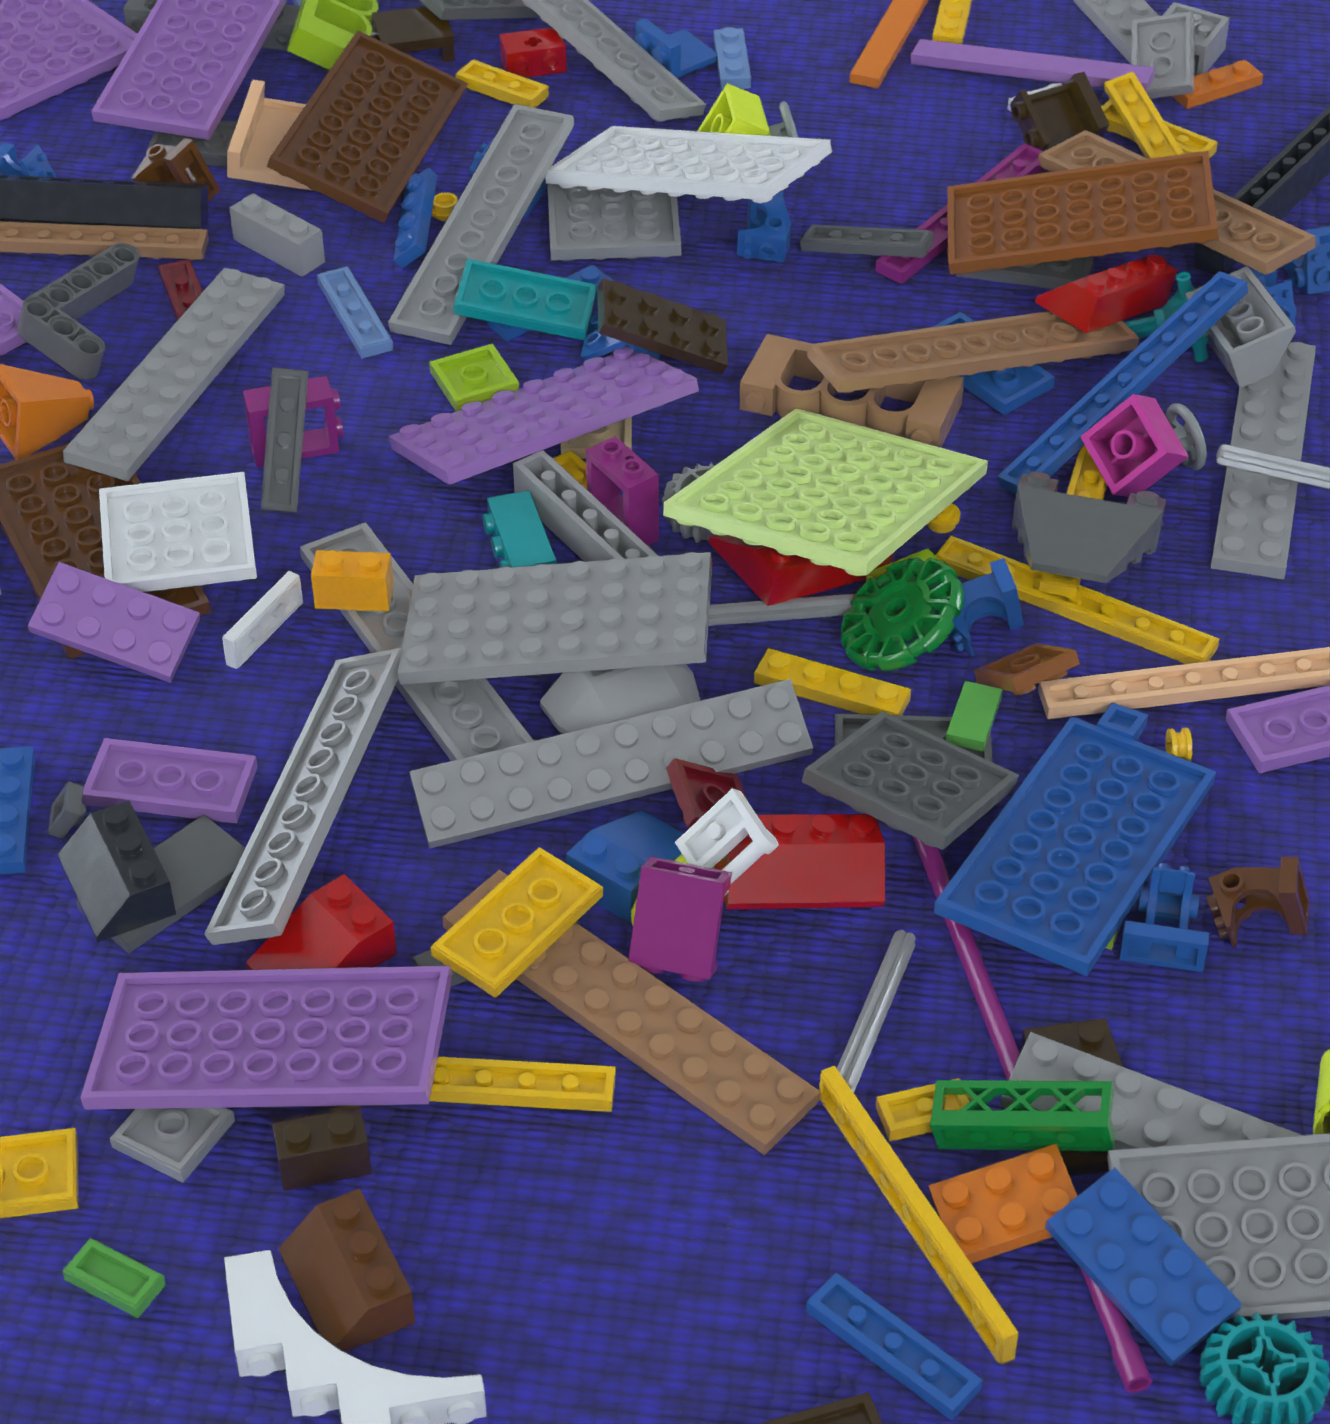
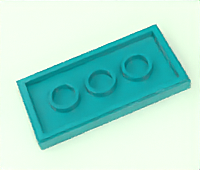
[453,258,598,341]

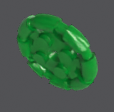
[840,558,964,671]

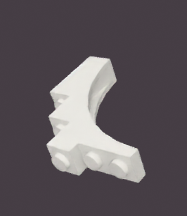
[224,1250,486,1424]

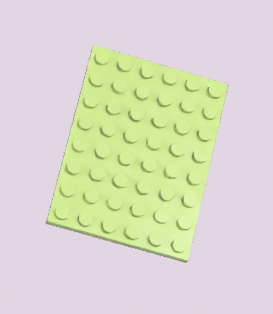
[663,408,988,576]

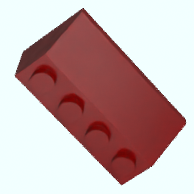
[1035,255,1177,333]
[715,814,885,910]

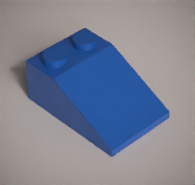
[566,810,684,924]

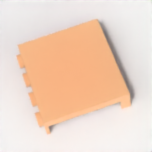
[227,80,314,191]

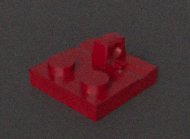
[666,758,747,828]

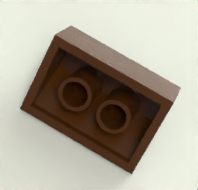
[279,1188,415,1352]

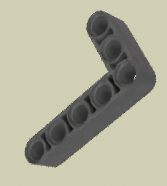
[17,243,140,380]

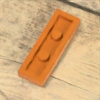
[1172,60,1264,109]

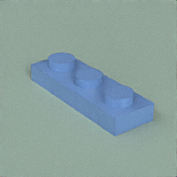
[713,27,751,90]

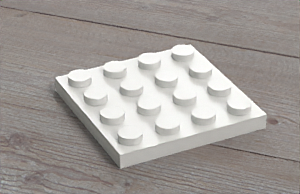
[99,472,257,592]

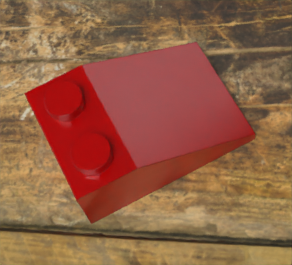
[246,874,397,970]

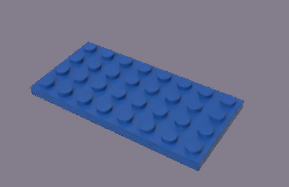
[934,716,1216,976]

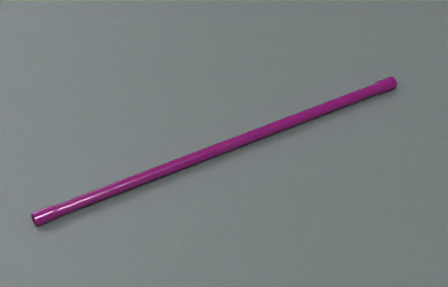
[912,836,1152,1393]

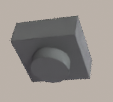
[48,781,86,839]

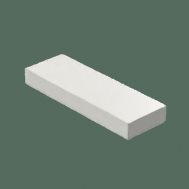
[222,571,303,669]

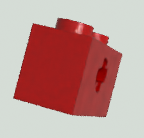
[499,27,567,78]

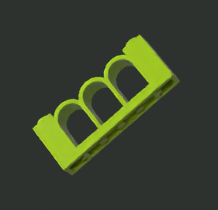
[287,0,378,70]

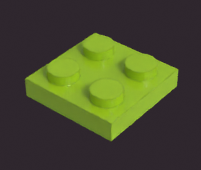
[429,344,519,411]

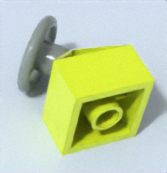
[698,84,799,138]

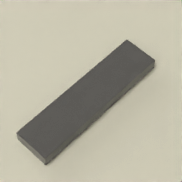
[800,225,934,258]
[260,367,308,514]

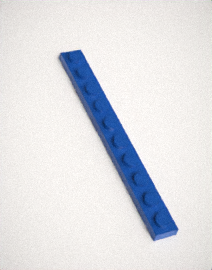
[997,271,1248,494]

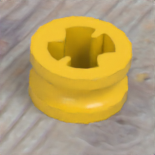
[1165,728,1192,762]

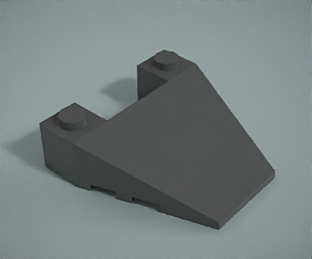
[1012,472,1167,583]

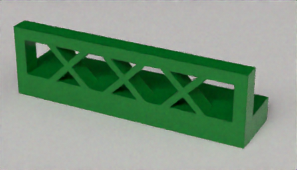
[930,1080,1116,1151]

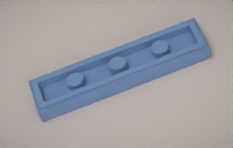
[317,267,393,359]

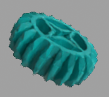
[1200,1311,1330,1424]

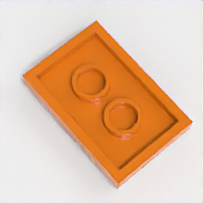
[929,1144,1077,1264]

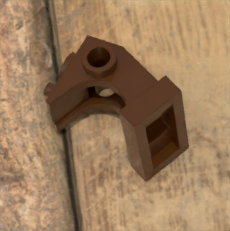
[132,138,221,202]
[1206,857,1310,947]

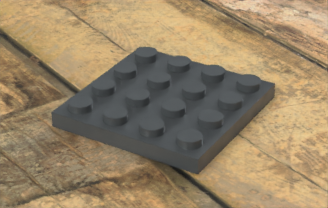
[802,711,1019,850]

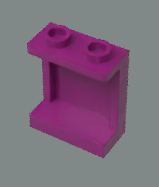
[628,857,732,982]

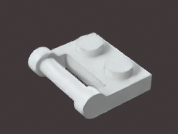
[675,788,779,895]

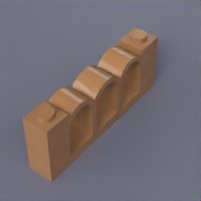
[739,334,964,448]

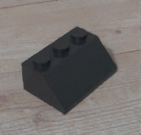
[58,800,176,943]

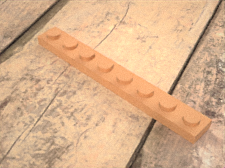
[1038,647,1330,719]

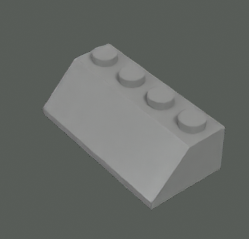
[1185,266,1296,388]

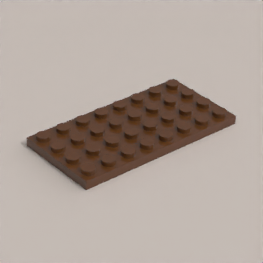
[267,30,468,223]
[0,443,211,659]

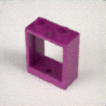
[243,376,344,467]
[586,436,659,546]

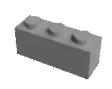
[230,193,325,277]

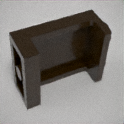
[371,6,455,63]
[1010,71,1110,151]

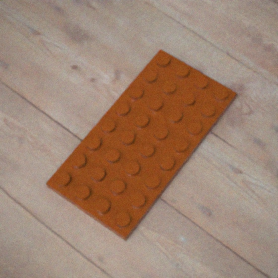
[947,151,1219,275]

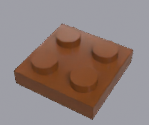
[973,643,1080,695]

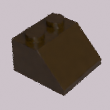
[271,1105,372,1191]

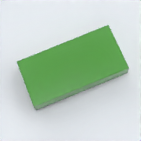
[946,681,1003,752]
[62,1238,166,1318]

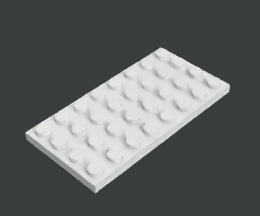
[545,126,832,203]

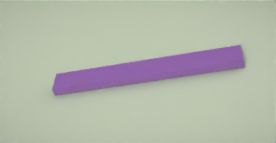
[911,39,1155,93]

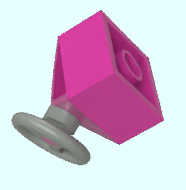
[1080,394,1207,497]

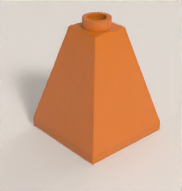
[0,364,94,460]

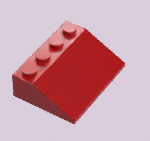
[709,535,894,606]

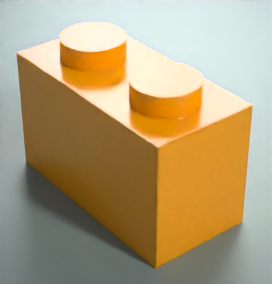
[311,550,394,611]

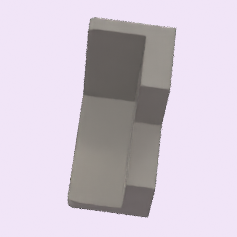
[1162,2,1230,75]

